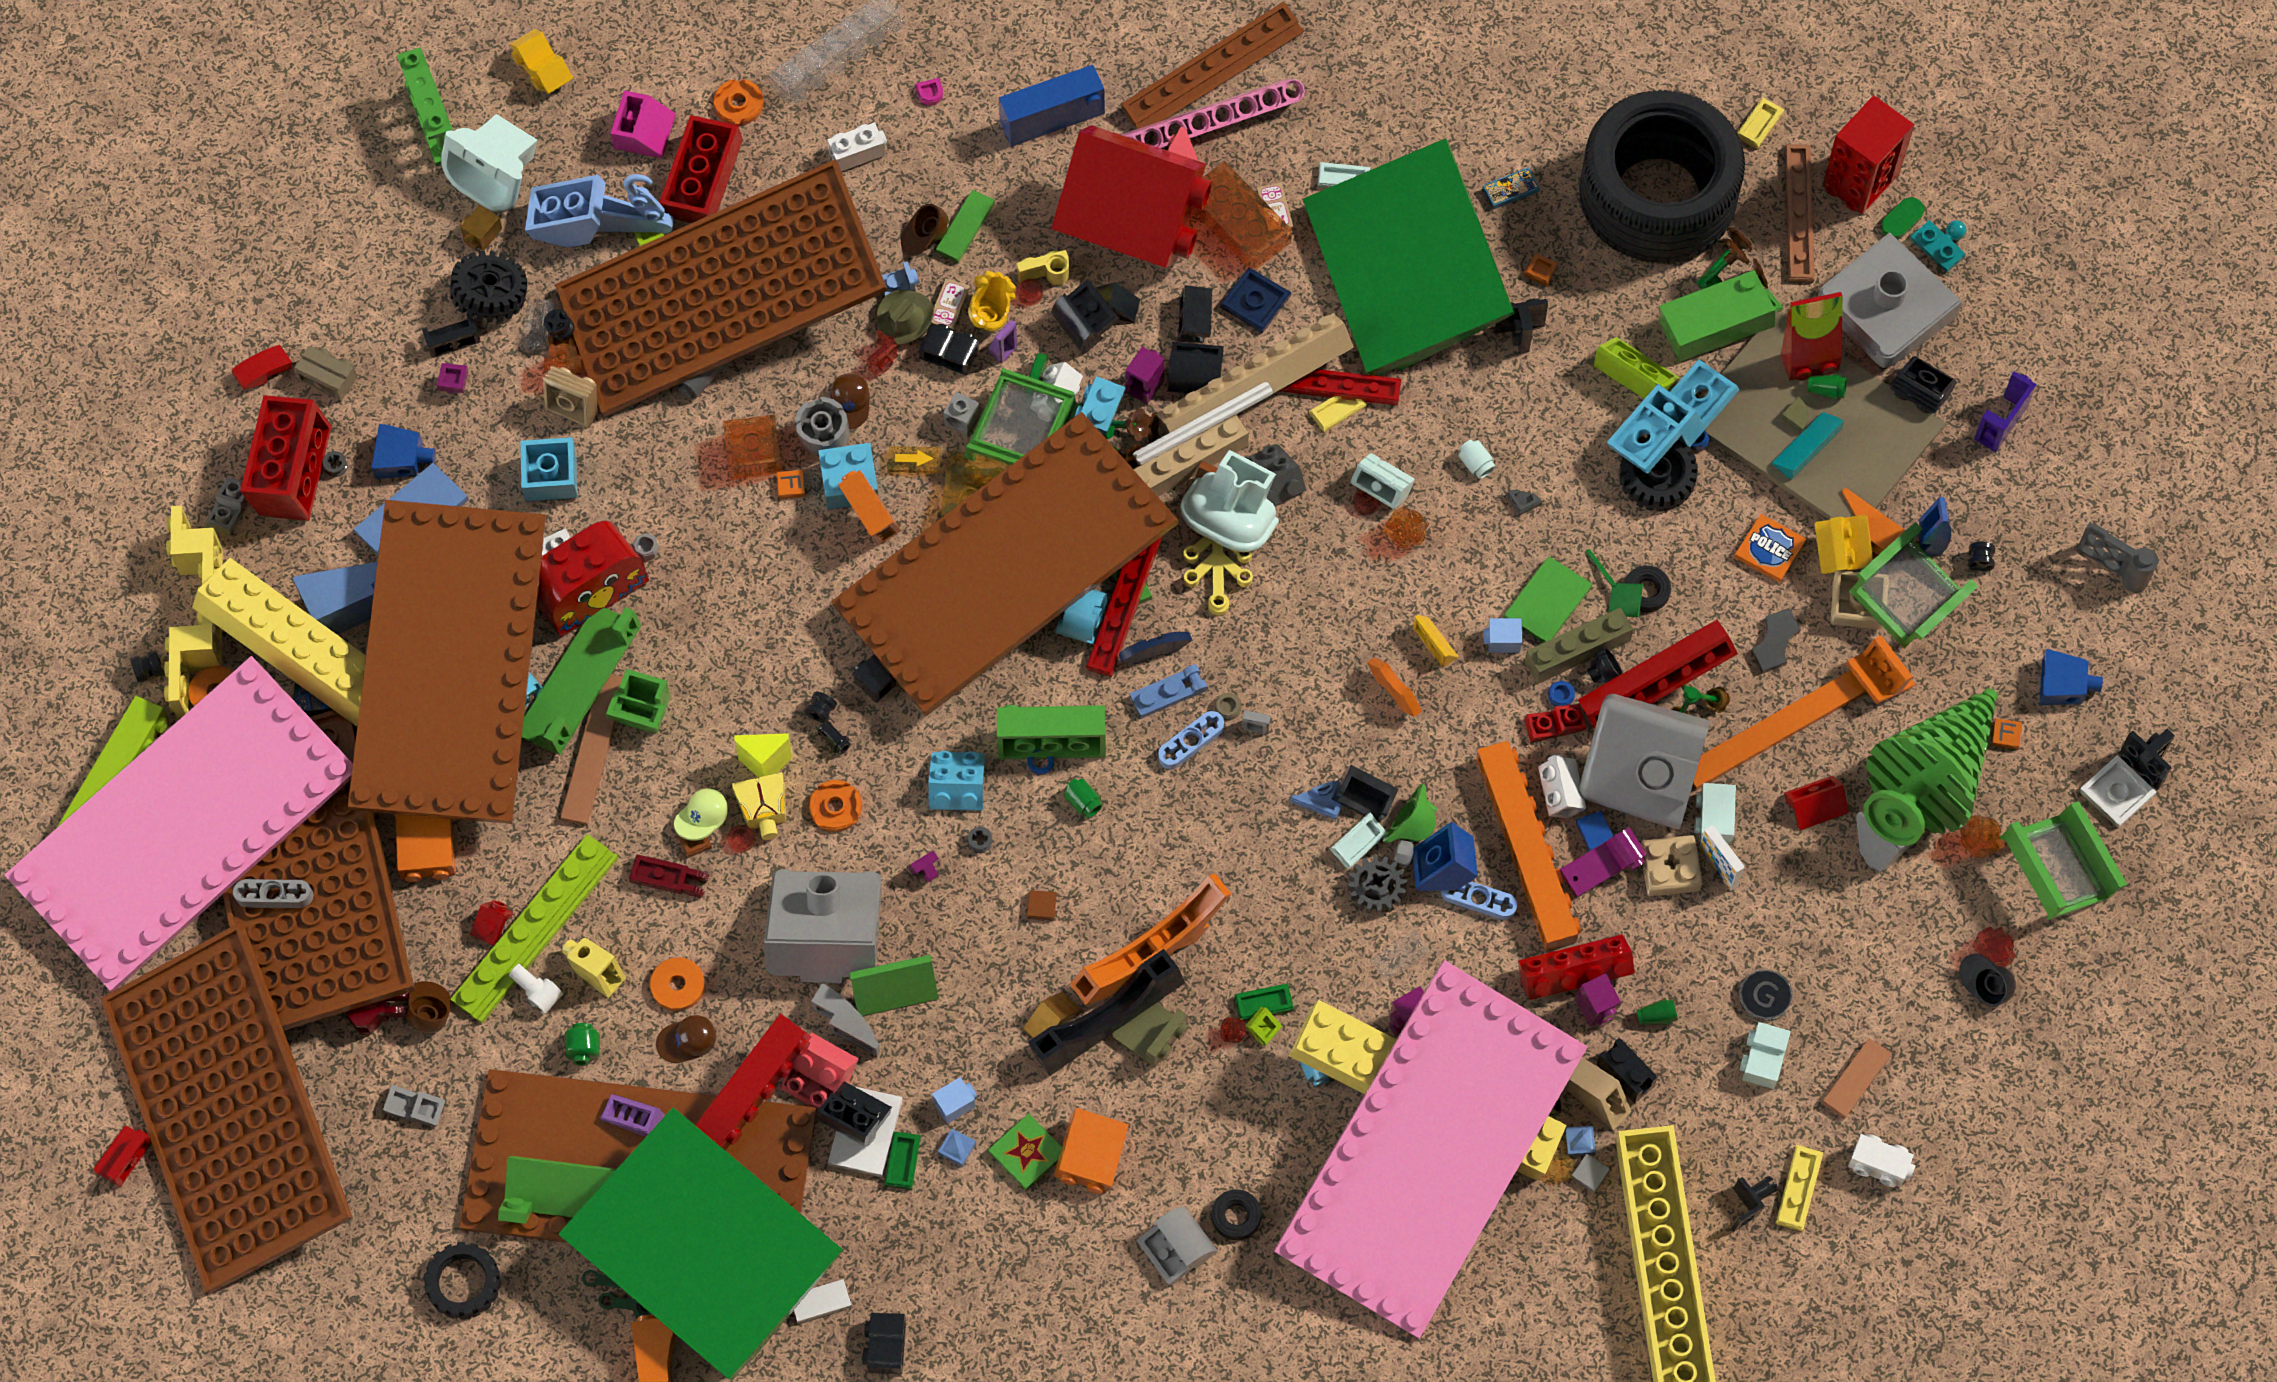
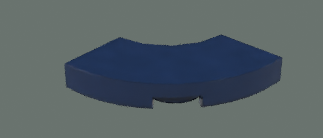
[1118,632,1193,664]

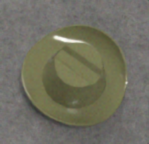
[876,290,934,345]

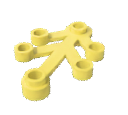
[1184,537,1253,616]

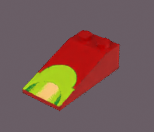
[1781,292,1843,381]

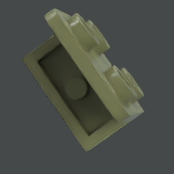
[1113,1003,1189,1067]

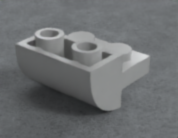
[1137,1207,1218,1285]

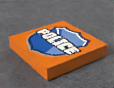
[1734,514,1807,583]

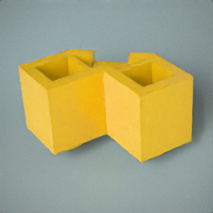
[510,29,573,94]

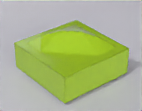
[1244,1007,1283,1046]

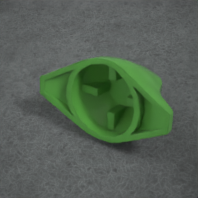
[1383,784,1437,843]

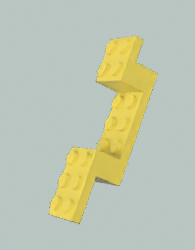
[164,506,223,720]

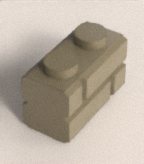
[294,346,357,401]

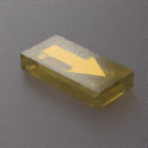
[888,446,941,474]

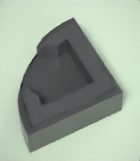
[1506,489,1542,516]

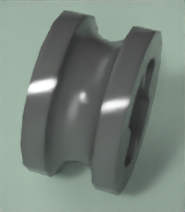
[323,451,348,477]
[968,827,992,853]

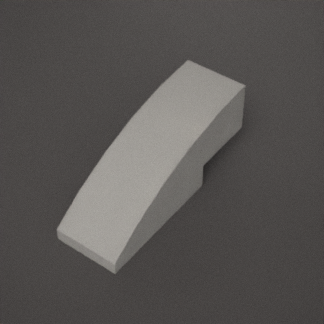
[811,983,880,1057]

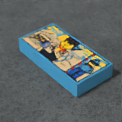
[1482,167,1540,210]

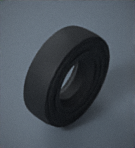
[1624,565,1671,613]
[1211,1189,1262,1240]

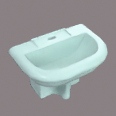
[441,114,537,212]
[1180,450,1279,552]

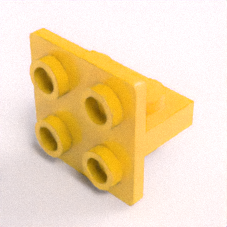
[1815,515,1873,574]

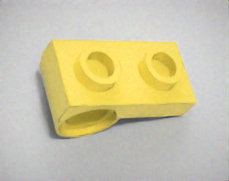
[1017,250,1069,285]

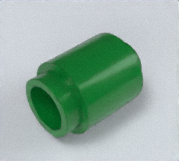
[1064,779,1103,819]

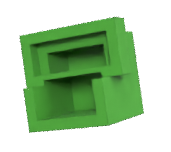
[606,669,671,734]

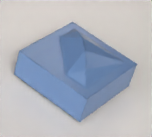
[1565,1126,1596,1157]
[938,1129,976,1167]

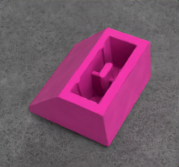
[610,90,676,159]

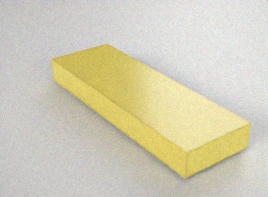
[1775,1145,1823,1231]

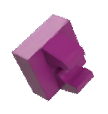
[437,363,469,395]
[908,850,939,882]

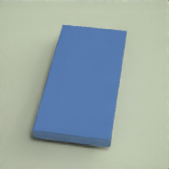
[354,463,469,555]

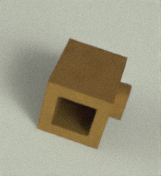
[461,205,502,251]

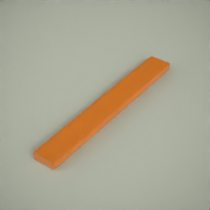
[1692,670,1867,791]

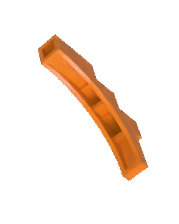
[1070,873,1231,1005]
[631,1315,677,1382]

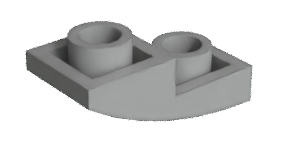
[205,477,247,535]

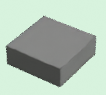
[1242,710,1271,734]
[1571,1154,1610,1193]

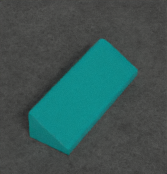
[1772,412,1844,480]

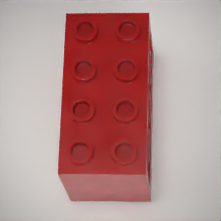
[1822,95,1915,215]
[240,395,332,521]

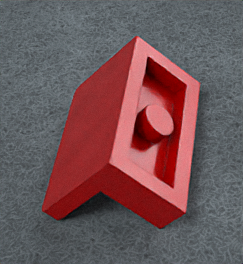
[1784,776,1849,830]
[94,1126,152,1187]

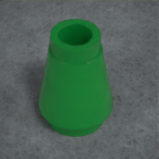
[1808,374,1847,400]
[1636,998,1678,1025]

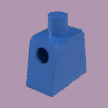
[371,424,436,479]
[2039,649,2103,705]

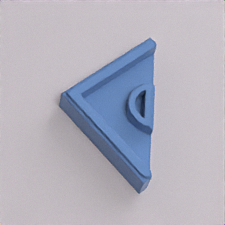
[1290,779,1343,820]

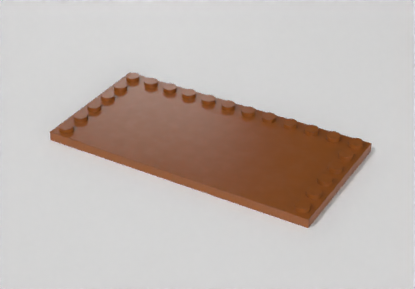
[555,159,888,417]
[831,412,1179,716]
[348,500,546,824]
[223,710,415,1031]
[100,923,353,1294]
[459,1069,817,1243]

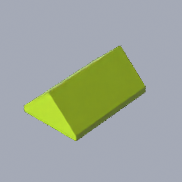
[1594,337,1680,399]

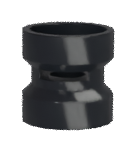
[130,650,165,683]

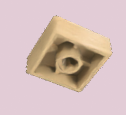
[543,366,598,427]
[1830,570,1889,630]
[1641,835,1703,896]

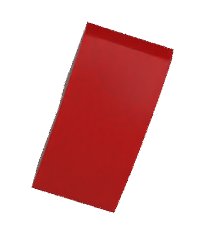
[232,344,292,390]
[1524,704,1586,743]

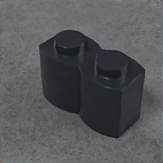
[919,324,979,375]
[862,1313,906,1374]

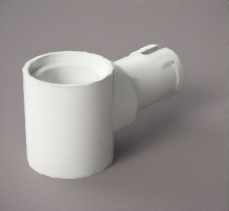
[509,964,563,1015]

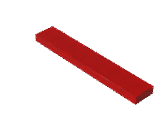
[1247,361,1401,406]
[1086,536,1163,677]

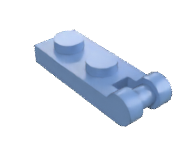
[1130,664,1208,719]

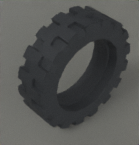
[424,1242,501,1320]

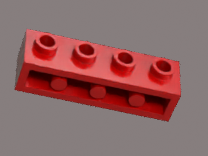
[1518,934,1635,1000]

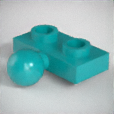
[1910,220,1967,273]

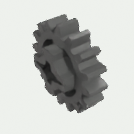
[1347,855,1407,915]

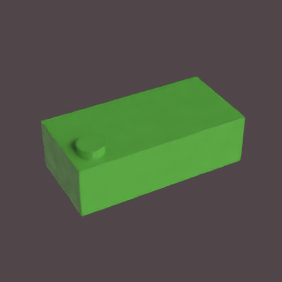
[1659,270,1776,362]
[997,705,1106,759]

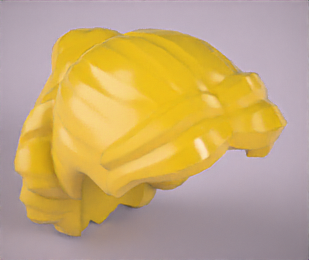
[968,271,1016,332]

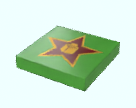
[988,1113,1062,1191]

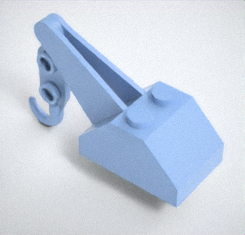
[525,174,673,248]

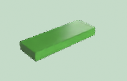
[936,190,995,264]

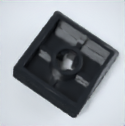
[1890,356,1957,414]

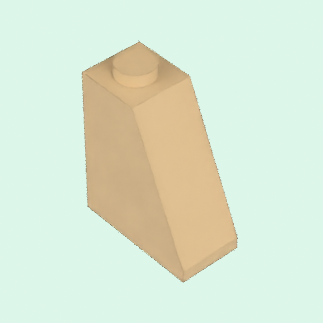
[1564,1057,1631,1131]

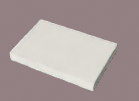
[828,1087,903,1177]

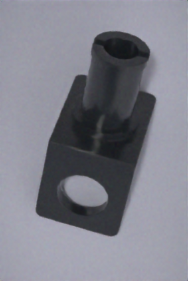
[1732,1176,1778,1232]

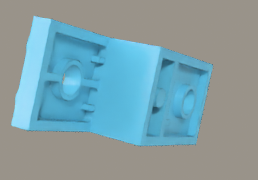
[1607,359,1739,474]

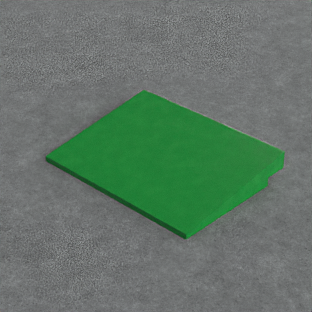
[1302,138,1515,376]
[558,1107,844,1381]

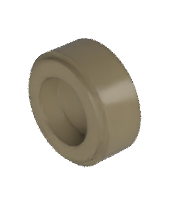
[1215,693,1241,720]

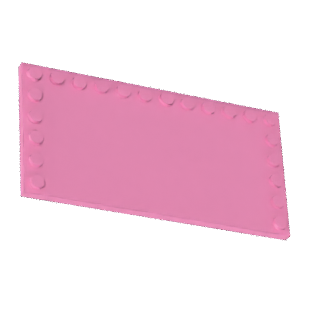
[4,656,353,992]
[1274,960,1588,1339]

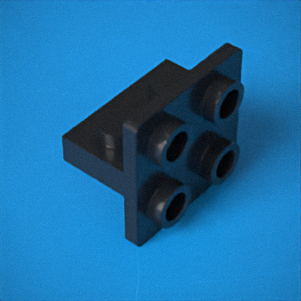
[1493,298,1548,354]
[2119,729,2175,790]

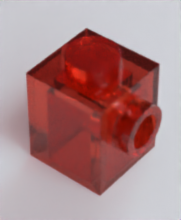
[1973,927,2016,967]

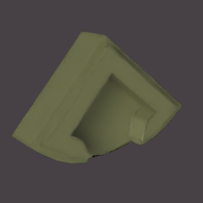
[1781,397,1808,433]

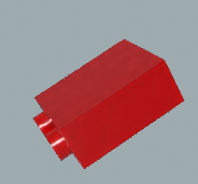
[1051,125,1212,268]

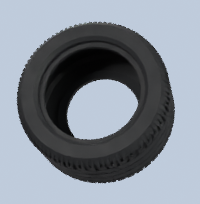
[1579,90,1745,264]

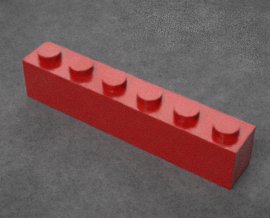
[1578,619,1738,729]
[695,1013,811,1151]

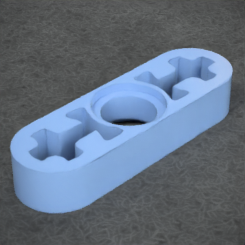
[1158,711,1224,769]
[1440,881,1517,920]

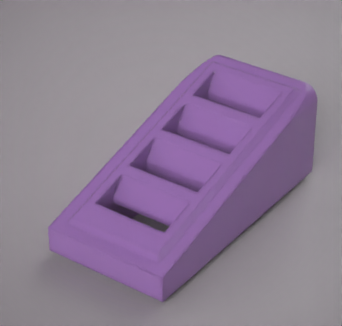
[987,320,1018,363]
[600,1094,665,1137]

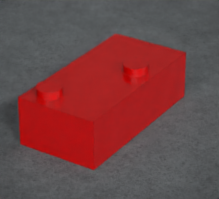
[659,115,743,223]

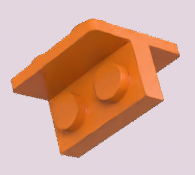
[1846,635,1915,704]

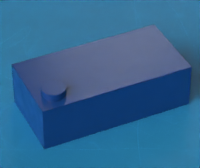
[998,65,1105,146]

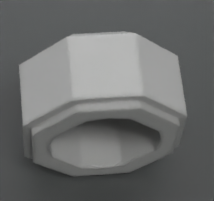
[632,533,659,561]
[1393,839,1413,868]

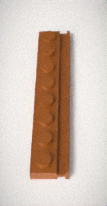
[1120,1,1305,129]

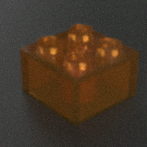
[723,414,782,480]

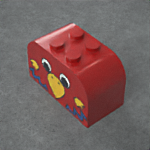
[537,521,649,637]

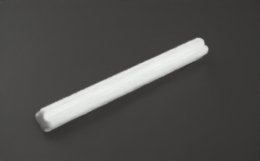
[1133,382,1273,465]

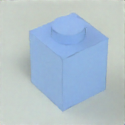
[1483,618,1522,653]
[932,1077,977,1124]

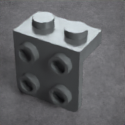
[1244,444,1306,506]

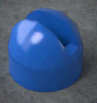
[1691,430,1709,451]

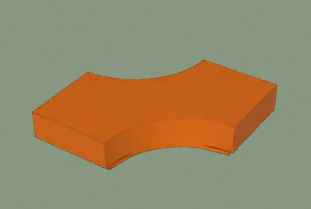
[1367,657,1421,717]

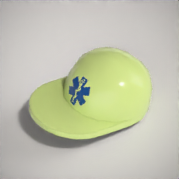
[674,788,728,841]

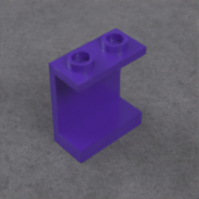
[1974,371,2037,452]

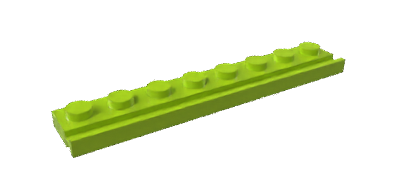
[450,834,619,1024]

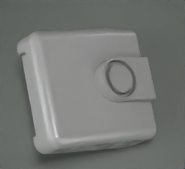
[1818,232,1962,368]
[1579,694,1710,830]
[764,869,882,983]

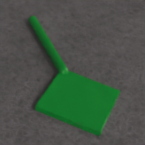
[1586,549,1643,617]

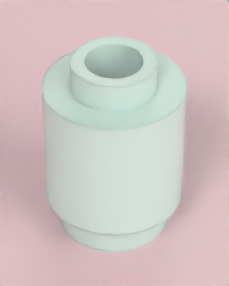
[1458,440,1496,479]

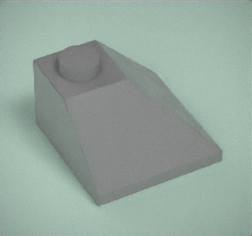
[1856,810,1914,872]

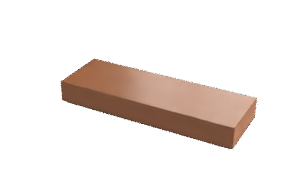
[1822,1038,1892,1119]

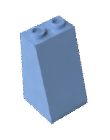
[293,562,377,635]

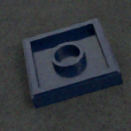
[1220,267,1291,333]

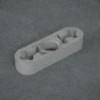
[233,879,314,908]

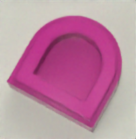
[915,78,943,106]

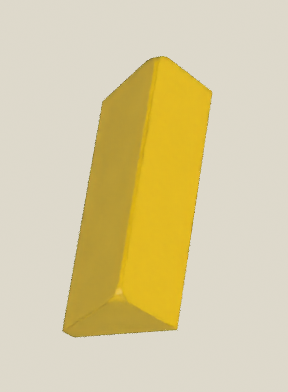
[1413,615,1459,667]

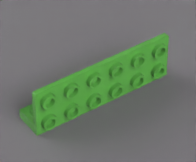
[522,607,642,755]
[498,1156,616,1224]

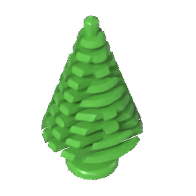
[1863,688,1998,846]

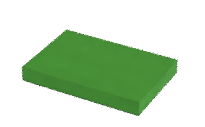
[1504,556,1592,643]
[849,955,939,1016]

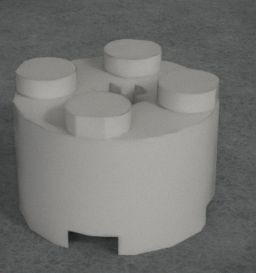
[795,397,850,456]

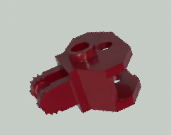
[346,993,409,1035]

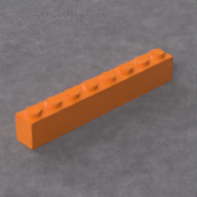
[1476,741,1581,952]

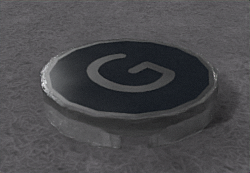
[1738,968,1794,1023]

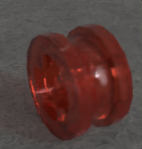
[1220,1017,1246,1043]

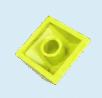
[734,733,792,778]

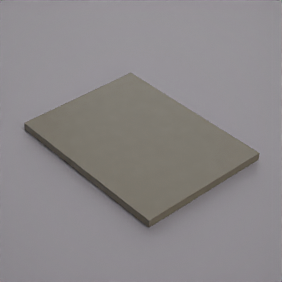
[1700,311,1946,520]

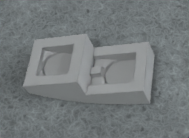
[382,1085,446,1127]

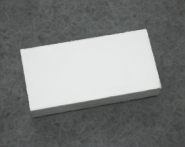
[794,1279,852,1324]

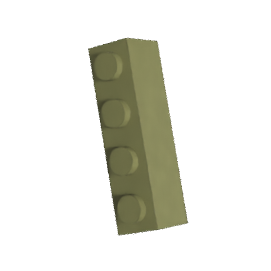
[1525,608,1633,684]

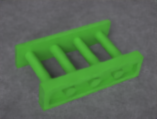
[397,47,453,167]

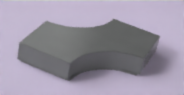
[1751,608,1800,674]

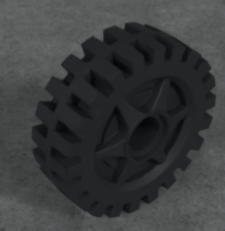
[450,251,528,323]
[1619,434,1698,511]

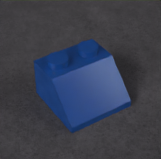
[1413,822,1478,891]

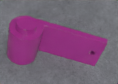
[1559,827,1647,897]

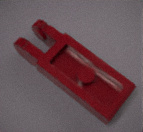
[629,854,709,898]

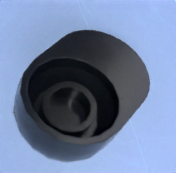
[1959,954,2016,1007]

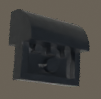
[1051,279,1120,354]
[1167,342,1224,393]
[816,1081,892,1147]

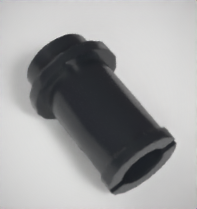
[817,721,851,755]

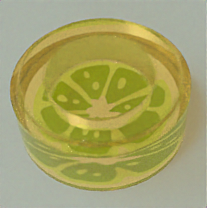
[1547,1153,1574,1182]

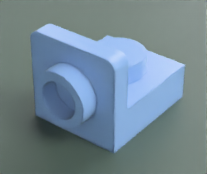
[882,261,919,296]

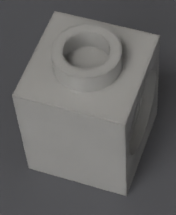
[943,392,980,436]

